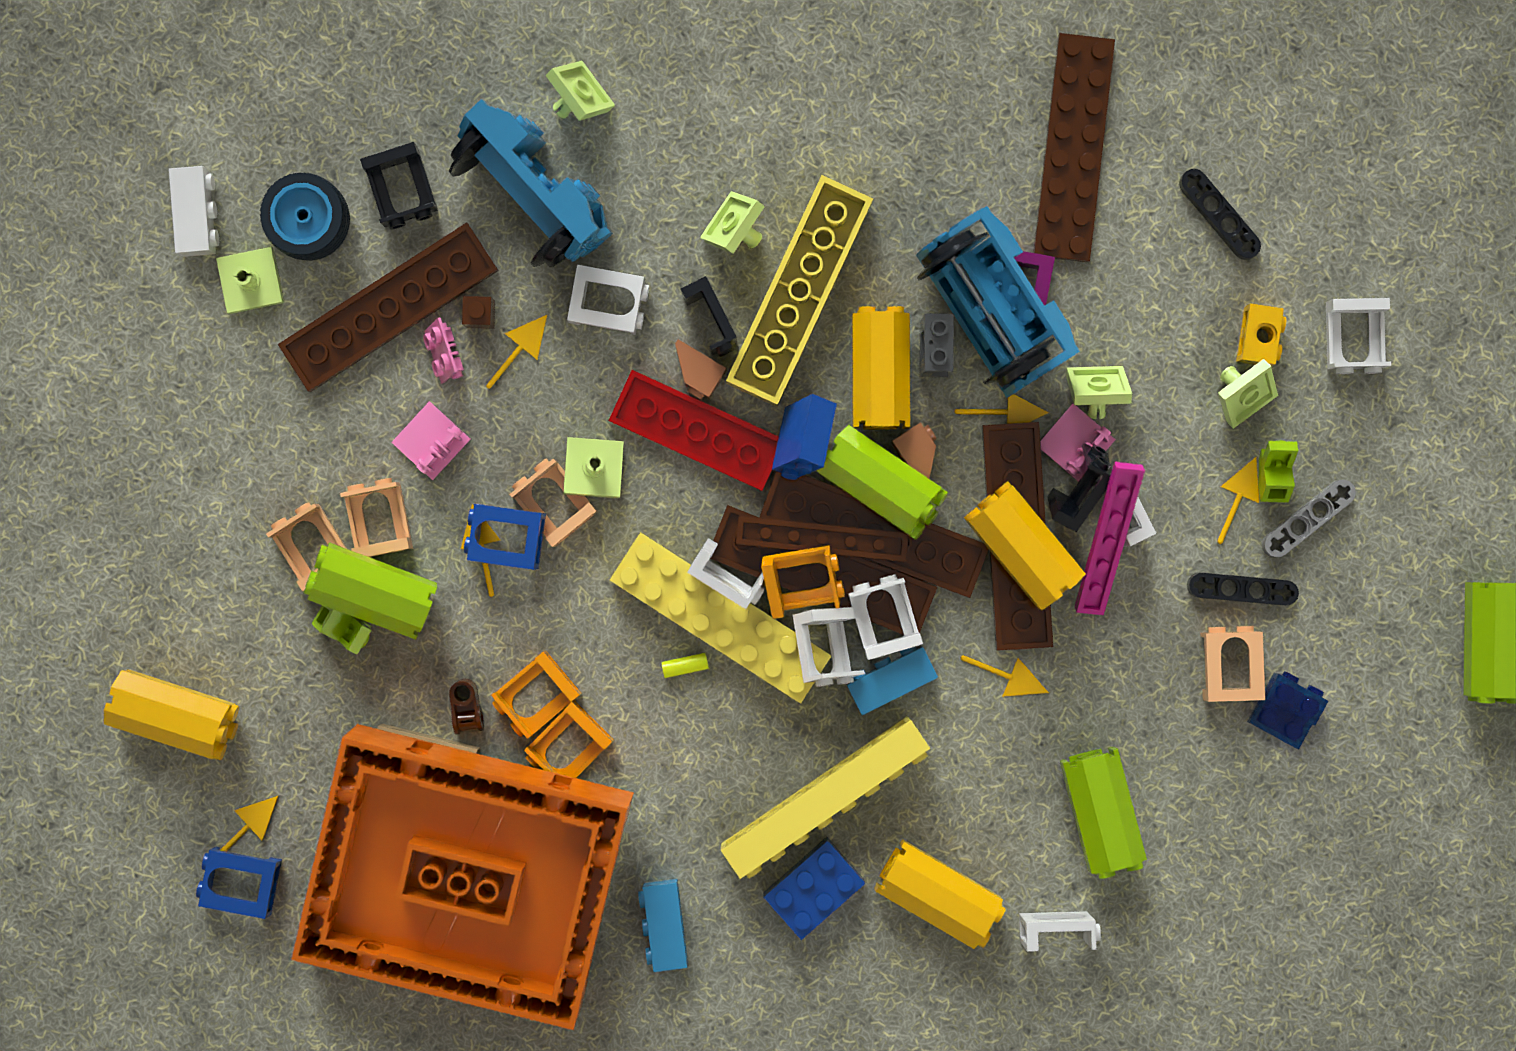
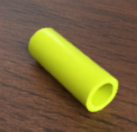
[661,653,709,678]

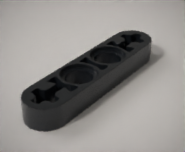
[1179,169,1261,260]
[1187,573,1299,606]

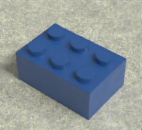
[763,837,866,940]

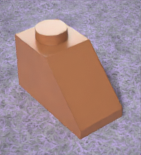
[675,339,727,400]
[890,422,937,479]

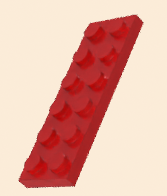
[608,370,779,491]

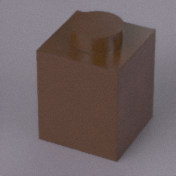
[462,296,495,329]

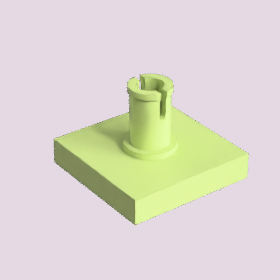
[545,61,615,121]
[700,191,765,254]
[216,247,284,314]
[1218,359,1278,429]
[1066,366,1132,419]
[563,437,624,498]

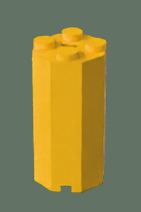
[852,306,910,430]
[963,481,1086,610]
[104,669,239,761]
[874,839,1006,949]

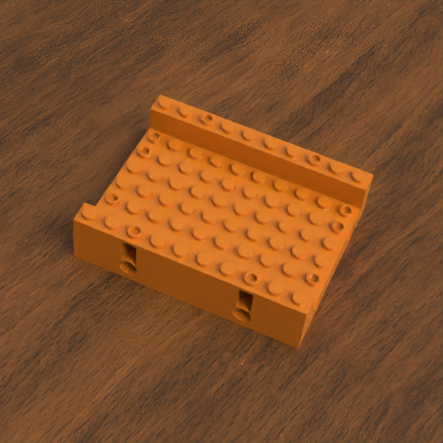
[291,724,634,1030]

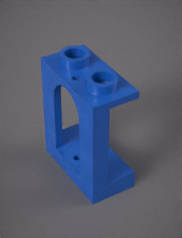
[464,504,546,570]
[196,847,282,919]

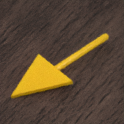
[486,315,547,389]
[954,394,1049,424]
[1217,457,1259,544]
[461,504,501,597]
[960,655,1049,697]
[220,796,279,852]

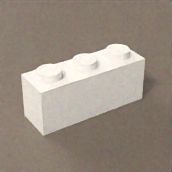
[169,166,220,257]

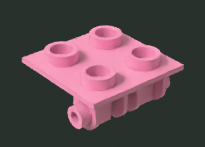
[423,317,464,384]
[391,401,471,480]
[1040,403,1116,482]

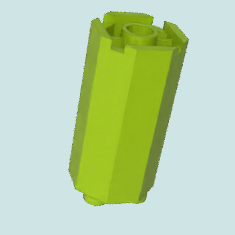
[817,425,948,540]
[304,542,437,640]
[1463,582,1516,704]
[1059,747,1147,879]

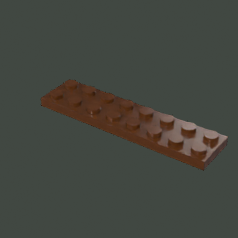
[1033,33,1115,263]
[278,222,499,392]
[982,422,1054,651]
[759,472,989,598]
[710,505,938,635]

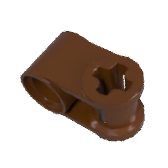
[449,678,484,735]

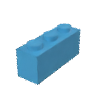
[846,646,938,715]
[638,879,688,972]

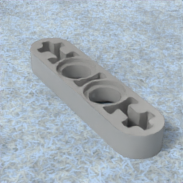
[1262,480,1356,557]

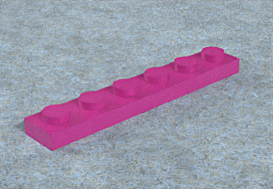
[1074,462,1145,615]

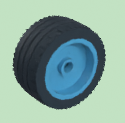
[260,173,350,261]

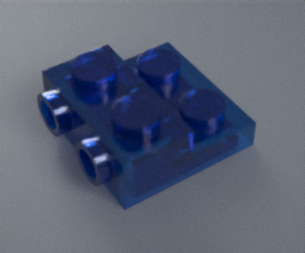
[1247,671,1328,750]

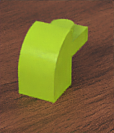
[1258,440,1298,503]
[312,605,371,654]

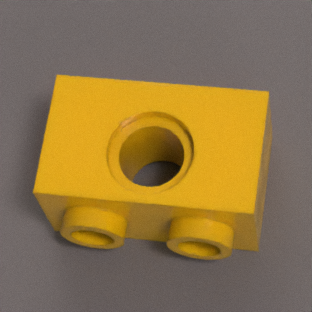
[1236,303,1286,366]

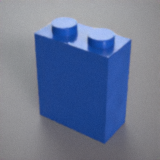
[772,394,837,480]

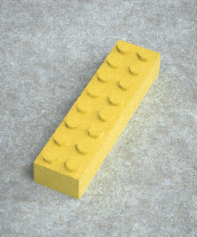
[726,175,873,407]
[610,532,831,704]
[721,716,931,879]

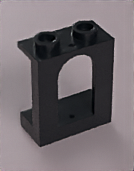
[360,142,438,230]
[681,276,737,357]
[1047,443,1112,533]

